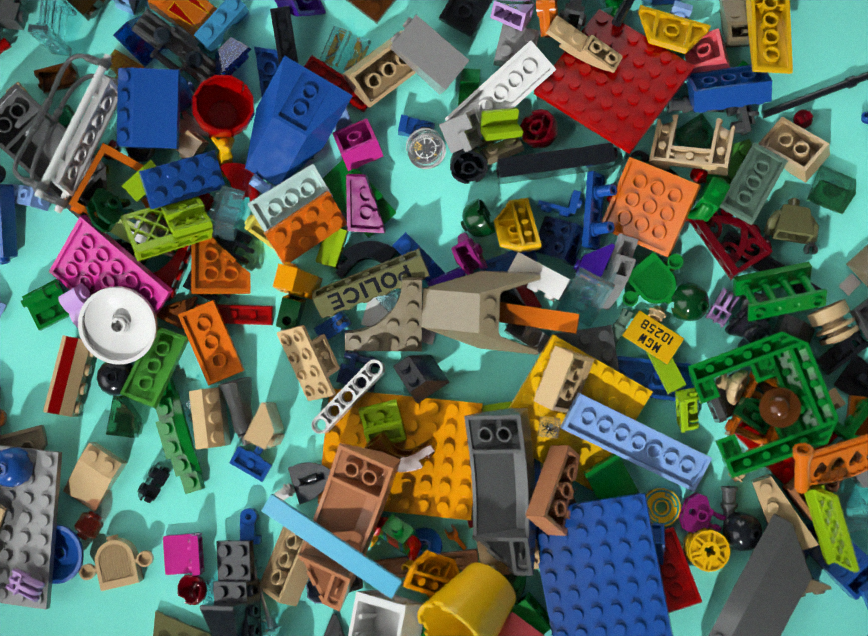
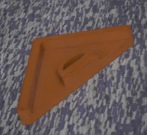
[156,296,198,329]

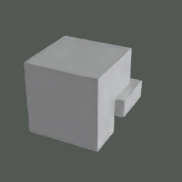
[439,109,482,153]

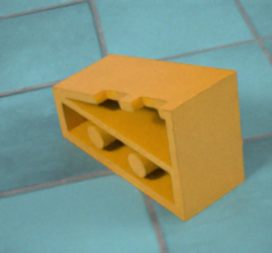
[273,262,322,299]

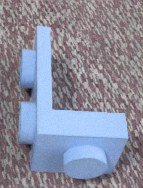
[10,184,52,211]

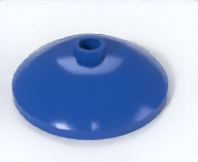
[52,525,84,584]

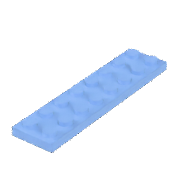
[560,392,712,492]

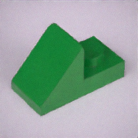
[458,68,480,106]

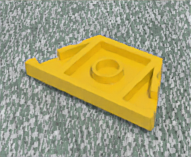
[638,5,711,54]

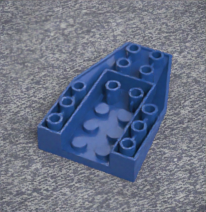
[245,55,353,186]

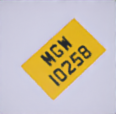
[622,310,684,364]

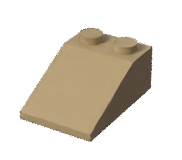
[758,117,830,183]
[63,442,128,512]

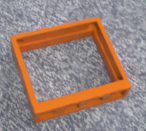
[68,143,155,219]

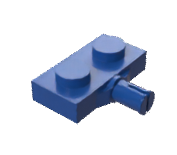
[229,446,273,482]

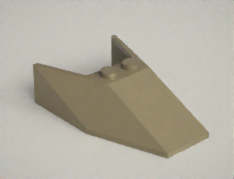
[422,271,541,355]

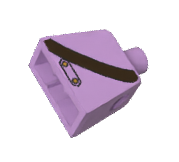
[490,0,535,31]

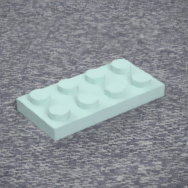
[247,164,333,232]

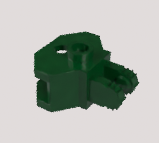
[86,188,134,232]

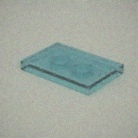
[556,267,615,327]

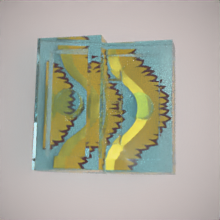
[319,26,371,72]

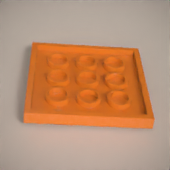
[602,157,701,258]

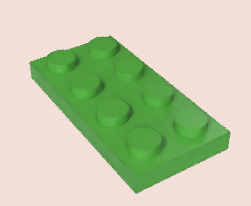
[120,326,189,409]

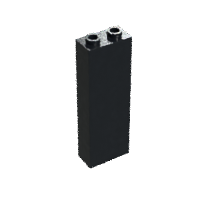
[495,143,618,185]

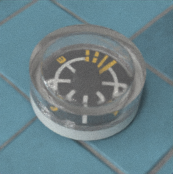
[406,128,446,169]

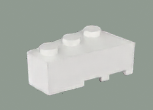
[508,252,571,302]

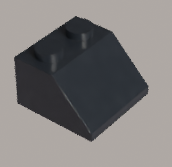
[393,355,450,404]

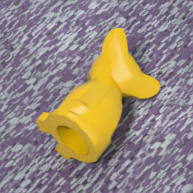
[211,136,235,177]

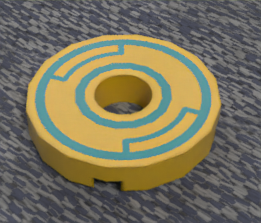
[646,488,681,526]

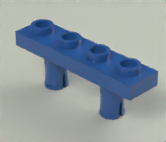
[582,171,617,250]

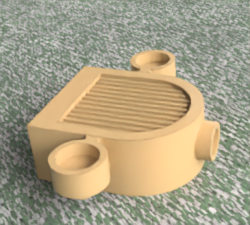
[79,534,154,591]

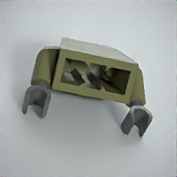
[762,198,819,254]

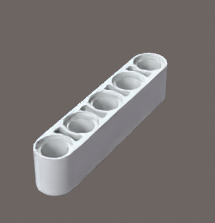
[311,360,385,434]

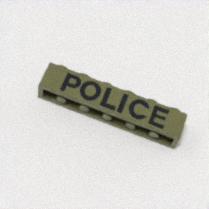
[312,249,429,318]

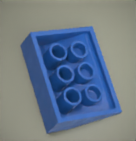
[116,68,181,149]

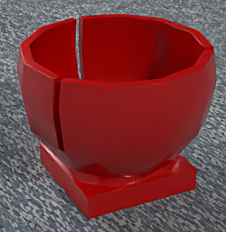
[192,75,255,139]

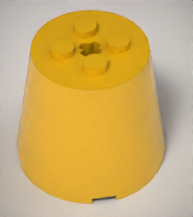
[417,563,516,636]

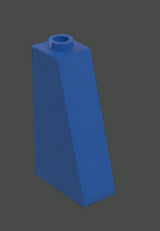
[0,184,18,265]

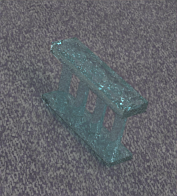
[27,0,77,56]

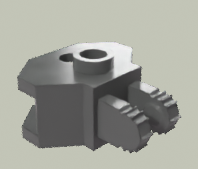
[559,0,587,31]

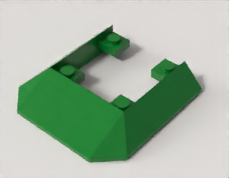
[688,332,839,478]

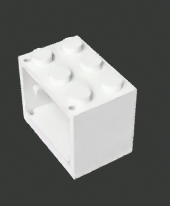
[348,590,424,636]

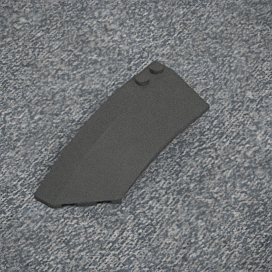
[464,408,536,576]

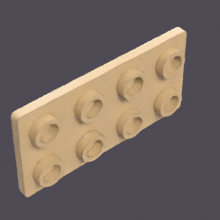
[277,325,340,401]

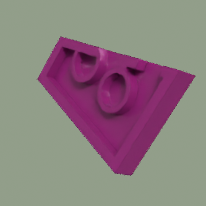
[346,174,386,233]

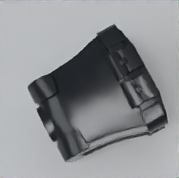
[725,306,776,348]

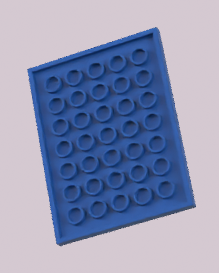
[536,493,673,636]

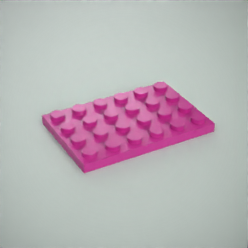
[49,214,173,316]

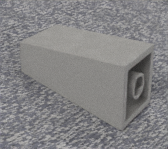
[390,15,470,95]

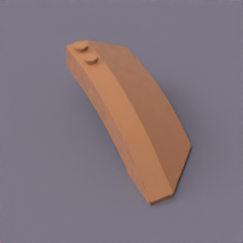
[297,443,401,612]

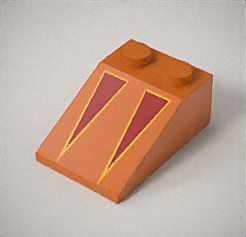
[147,0,217,39]

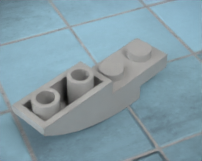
[591,233,639,310]

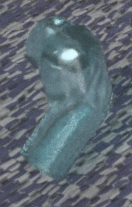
[202,577,215,605]

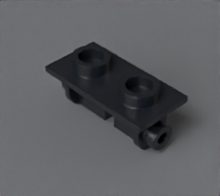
[137,462,171,503]

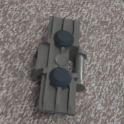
[131,8,222,83]

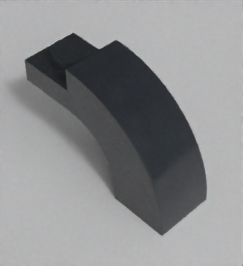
[335,241,397,279]

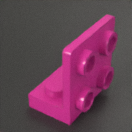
[163,533,205,576]

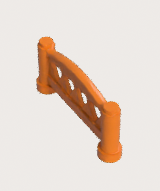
[793,434,868,493]

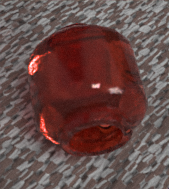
[74,510,104,541]

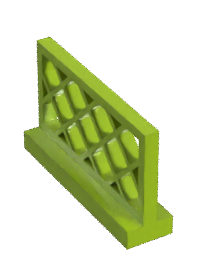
[120,196,213,262]
[804,484,860,573]

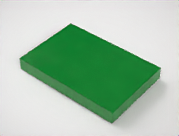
[583,454,639,500]

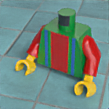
[370,514,421,570]

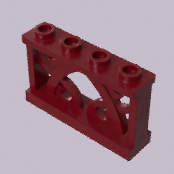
[689,209,773,280]

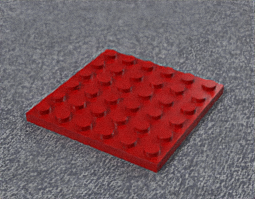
[534,9,695,154]

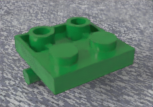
[21,279,69,331]

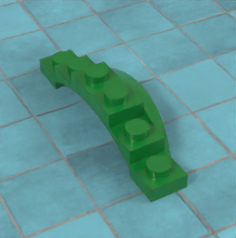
[155,378,205,494]

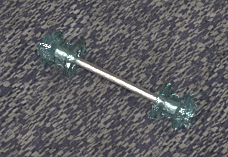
[254,554,282,636]

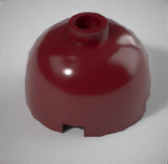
[520,109,559,149]

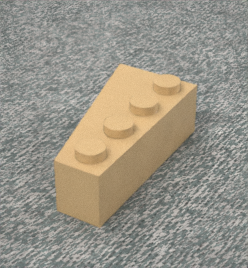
[751,474,819,550]

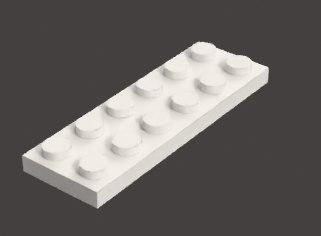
[445,40,556,138]

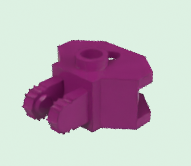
[451,233,488,275]
[678,492,726,533]

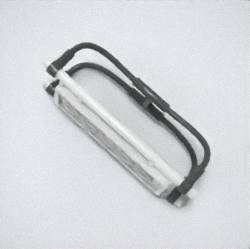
[12,53,118,214]

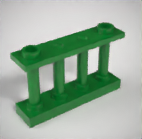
[733,262,827,321]

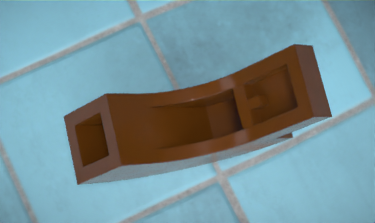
[365,431,437,472]

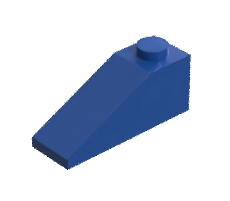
[392,232,445,281]

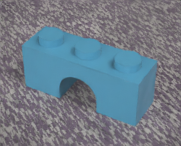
[194,0,249,53]

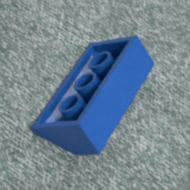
[686,65,772,113]

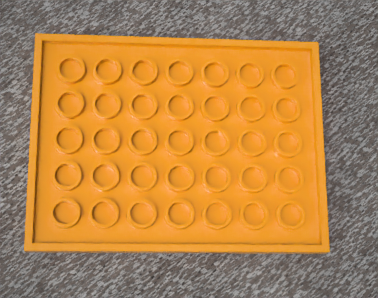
[318,389,483,521]

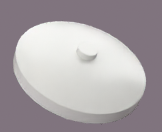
[78,286,158,364]

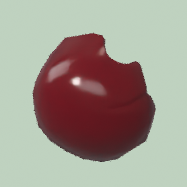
[177,575,207,605]

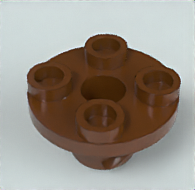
[759,388,801,428]

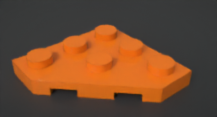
[191,237,251,294]

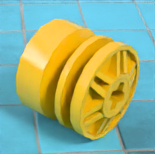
[682,527,730,572]

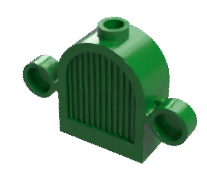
[623,251,684,306]

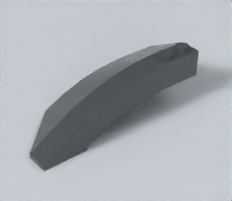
[0,83,107,219]
[709,513,812,636]

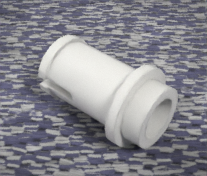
[274,483,295,501]

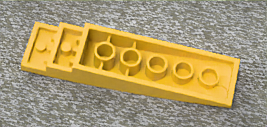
[746,0,793,74]

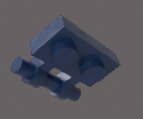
[336,351,382,392]

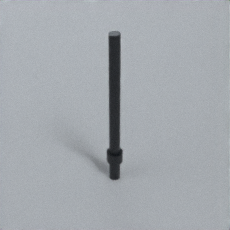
[761,72,868,118]

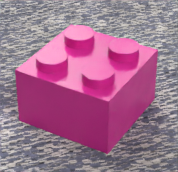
[332,118,383,171]

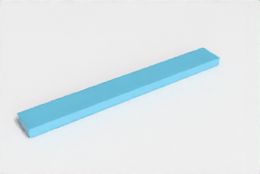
[262,494,403,599]

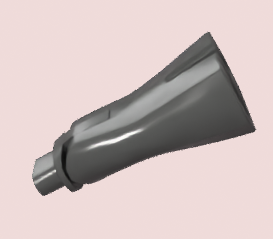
[219,377,253,445]

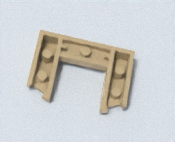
[649,114,735,176]

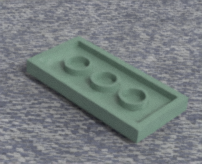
[720,142,788,225]

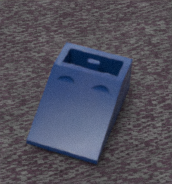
[808,541,868,600]

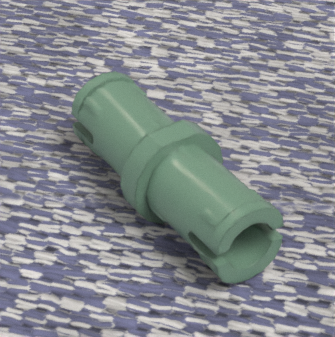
[612,308,634,347]

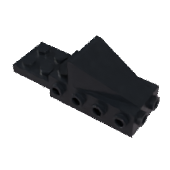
[200,540,262,636]

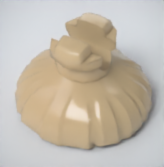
[715,370,749,405]

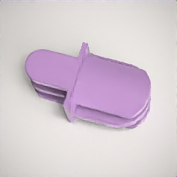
[705,287,740,328]
[5,568,45,602]

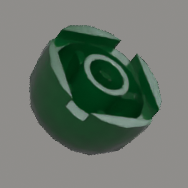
[460,198,496,237]
[671,282,709,321]

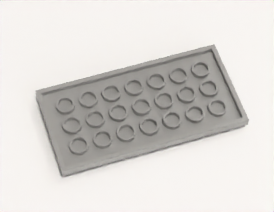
[0,445,62,610]

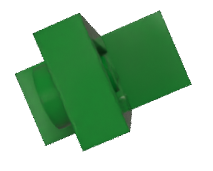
[833,398,868,441]

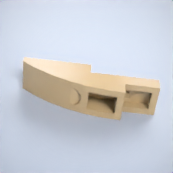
[546,15,623,73]

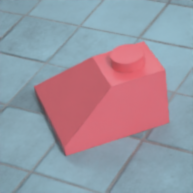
[685,28,731,73]

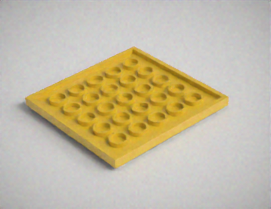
[508,334,653,491]

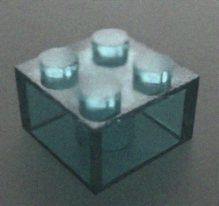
[209,185,245,242]

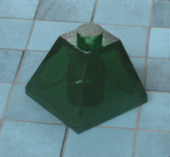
[675,113,714,149]
[106,395,144,438]

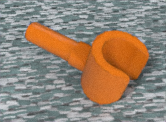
[445,524,467,550]

